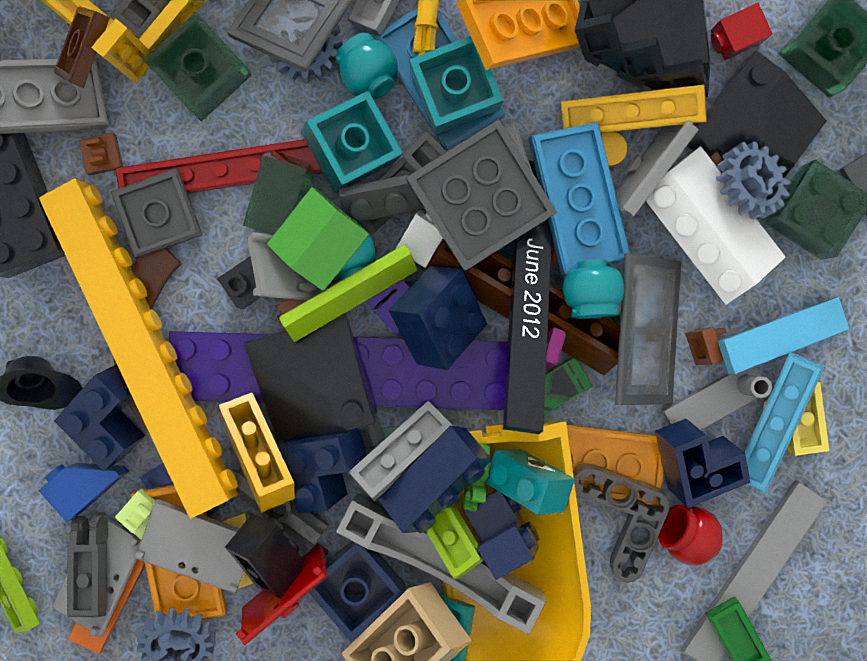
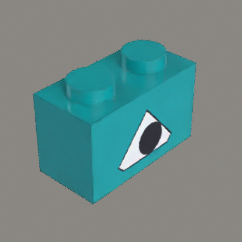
[485,450,575,515]

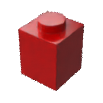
[711,3,773,60]

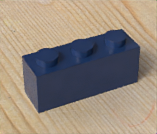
[378,425,492,533]

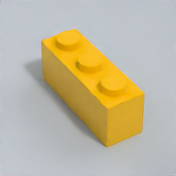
[219,393,295,513]

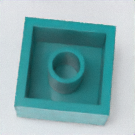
[409,36,503,136]
[301,90,403,193]

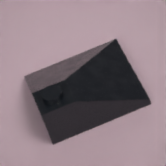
[687,50,827,178]
[244,313,377,441]

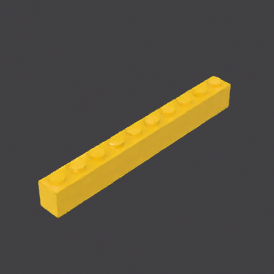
[39,178,239,519]

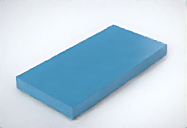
[373,7,505,150]
[528,122,630,276]

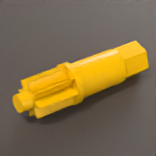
[413,0,439,56]

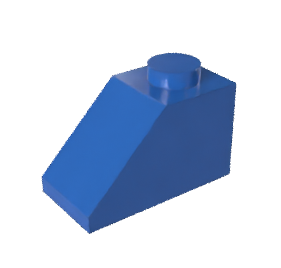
[39,463,129,522]

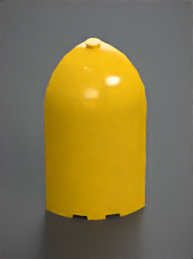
[442,421,591,661]

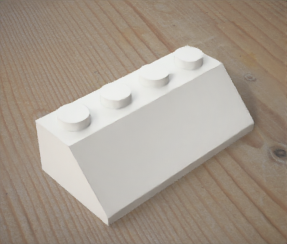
[646,146,786,305]

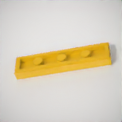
[561,84,707,133]

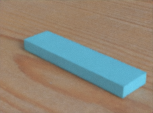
[717,297,849,374]
[745,352,825,493]

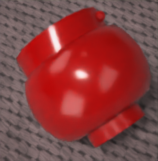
[658,505,723,565]

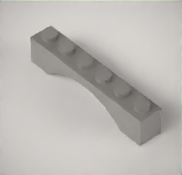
[336,493,546,635]

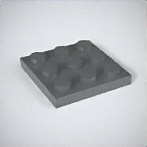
[406,119,557,271]

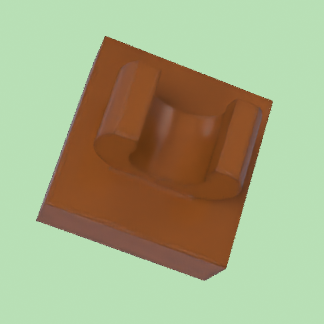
[79,133,123,175]
[685,327,726,365]

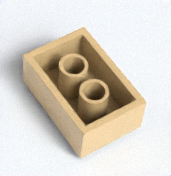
[341,582,472,661]

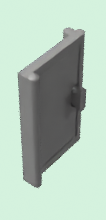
[615,121,698,216]
[247,232,341,301]
[134,499,244,594]
[52,512,141,637]

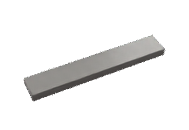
[681,480,828,661]

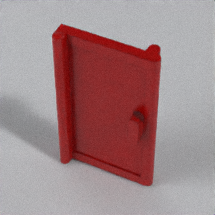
[236,543,329,645]

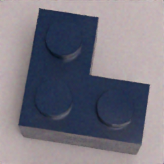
[54,364,146,472]
[655,419,751,508]
[279,428,367,514]
[464,490,540,580]

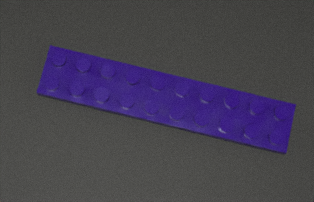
[169,331,508,410]

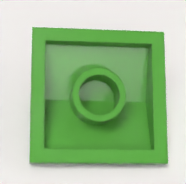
[267,187,370,291]

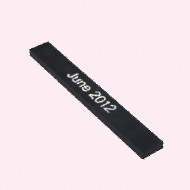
[503,160,552,434]

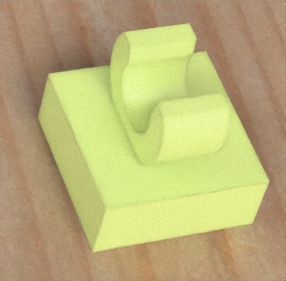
[115,488,155,540]

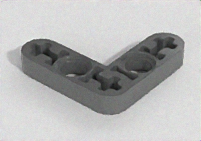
[573,463,670,583]

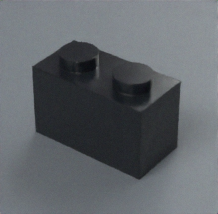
[225,513,306,599]

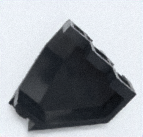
[575,0,711,97]

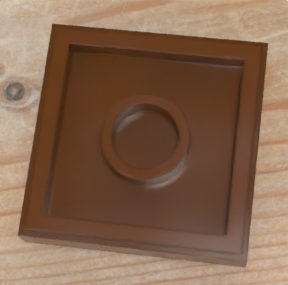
[54,6,110,88]

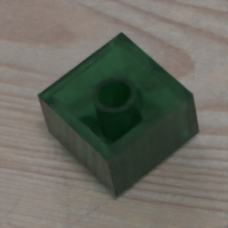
[778,0,867,98]
[143,12,252,122]
[243,149,314,235]
[764,160,867,260]

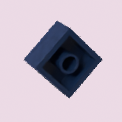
[389,266,487,370]
[308,541,406,642]

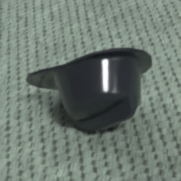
[0,356,83,410]

